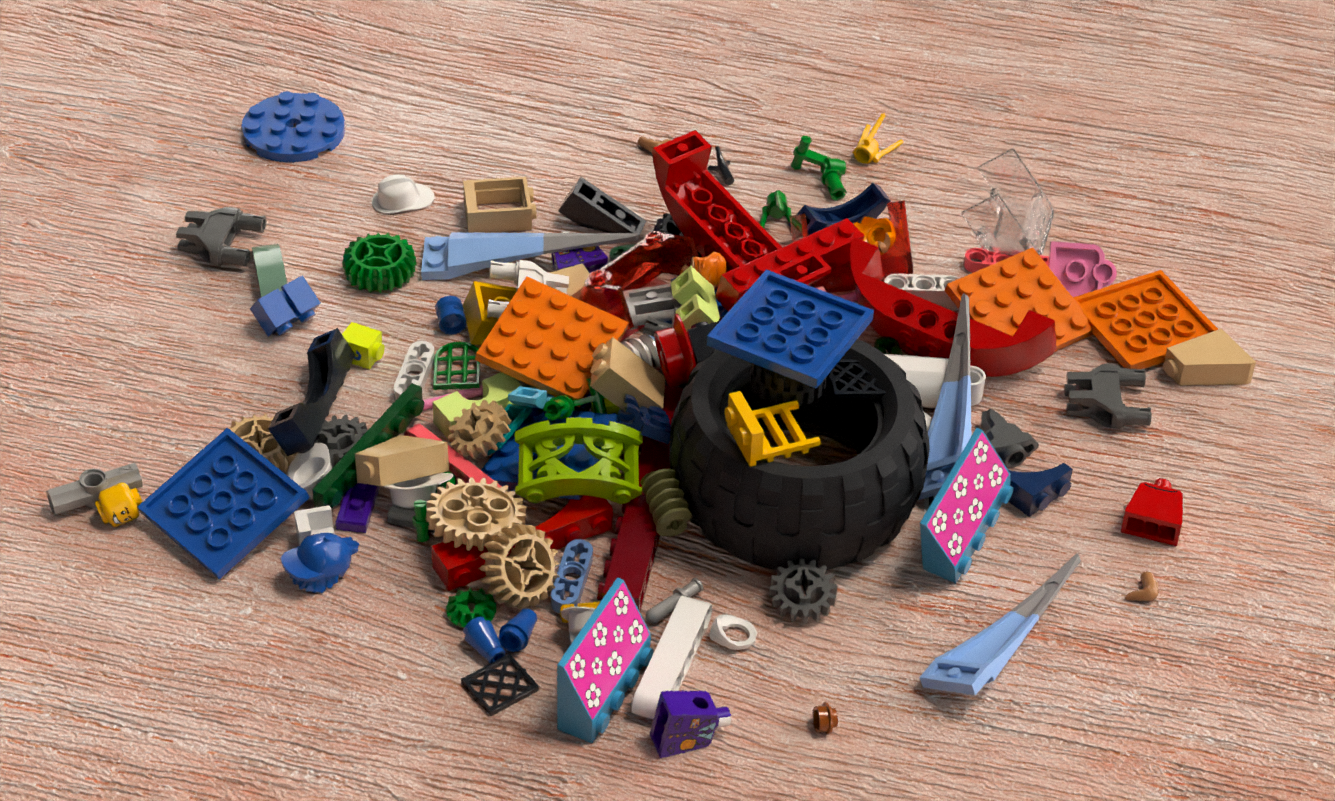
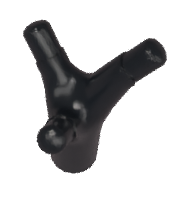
[708,146,734,185]

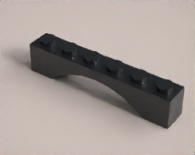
[268,328,355,457]

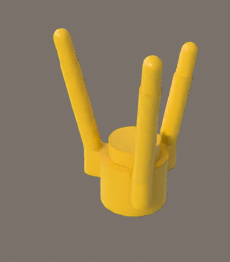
[853,113,903,164]

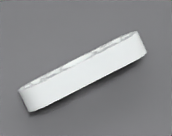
[394,341,435,401]

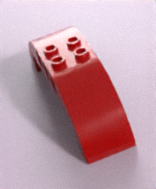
[652,130,832,285]
[850,237,1057,377]

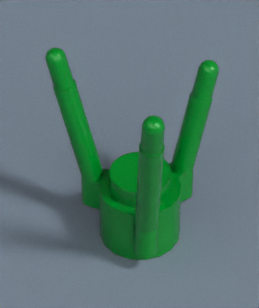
[759,190,797,237]

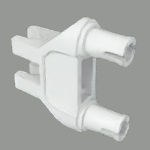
[487,260,569,318]

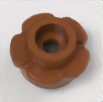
[812,702,838,735]

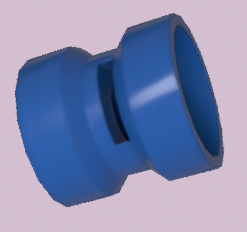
[435,296,467,335]

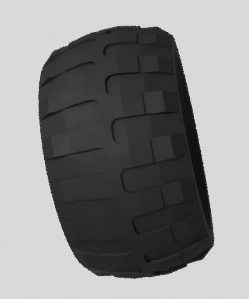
[669,339,930,570]

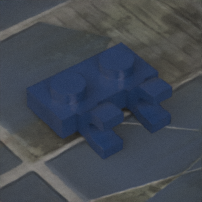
[617,394,671,444]

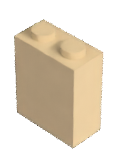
[590,337,665,411]

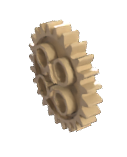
[426,477,526,551]

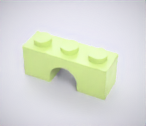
[670,266,720,331]
[432,372,523,440]

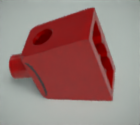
[1120,478,1183,546]

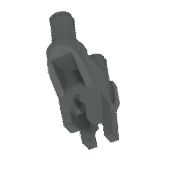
[176,207,267,266]
[1064,363,1152,429]

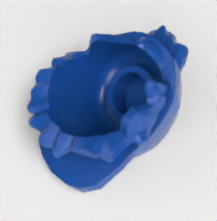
[281,532,359,593]

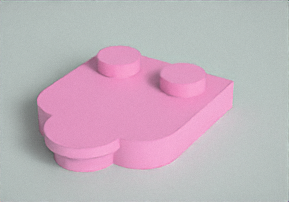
[1048,241,1117,297]

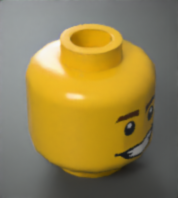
[95,482,143,527]

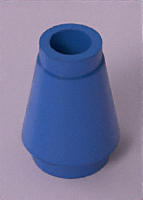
[499,609,537,652]
[463,617,506,663]

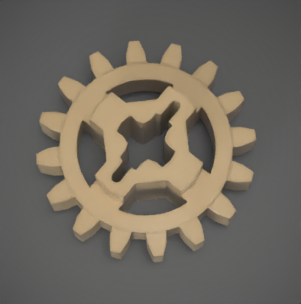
[448,400,511,459]

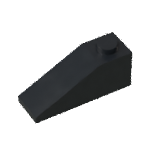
[558,177,646,235]

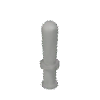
[646,578,704,624]

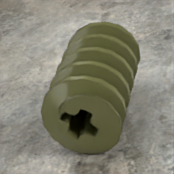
[640,468,692,537]

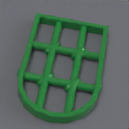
[433,342,480,390]

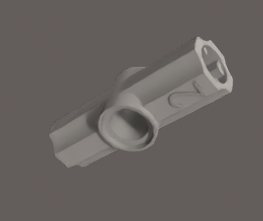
[46,463,143,515]

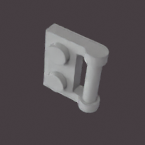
[623,284,682,330]

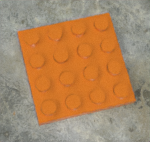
[944,247,1093,352]
[1073,270,1218,369]
[475,276,629,408]

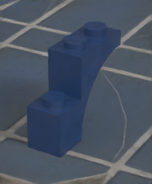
[788,182,891,240]
[1008,463,1073,517]

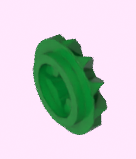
[446,587,497,628]

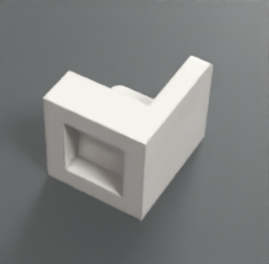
[294,506,335,546]

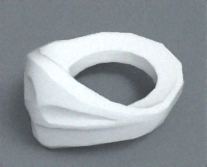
[709,614,757,650]

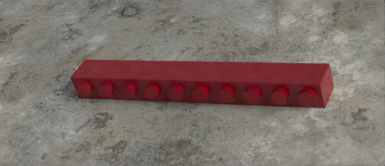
[597,385,683,613]

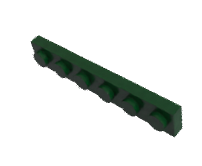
[312,383,424,509]

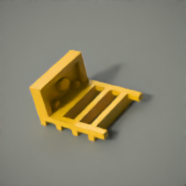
[725,391,821,467]

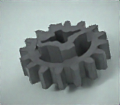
[314,415,369,468]
[769,559,838,624]

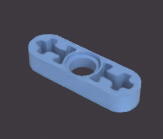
[551,539,593,614]

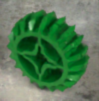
[342,232,417,293]

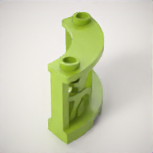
[515,417,643,504]

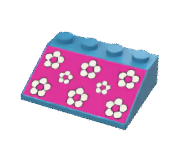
[920,428,1013,584]
[557,577,653,743]

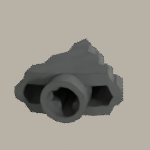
[981,409,1039,468]

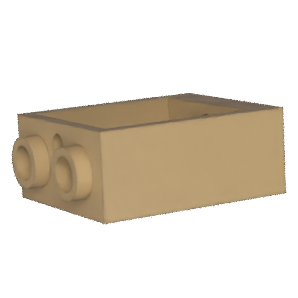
[463,176,537,233]

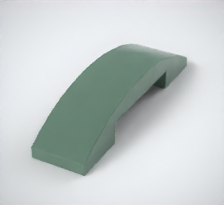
[252,244,287,297]

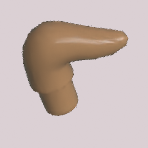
[638,136,671,152]
[1125,572,1159,602]

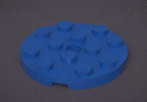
[242,91,345,162]

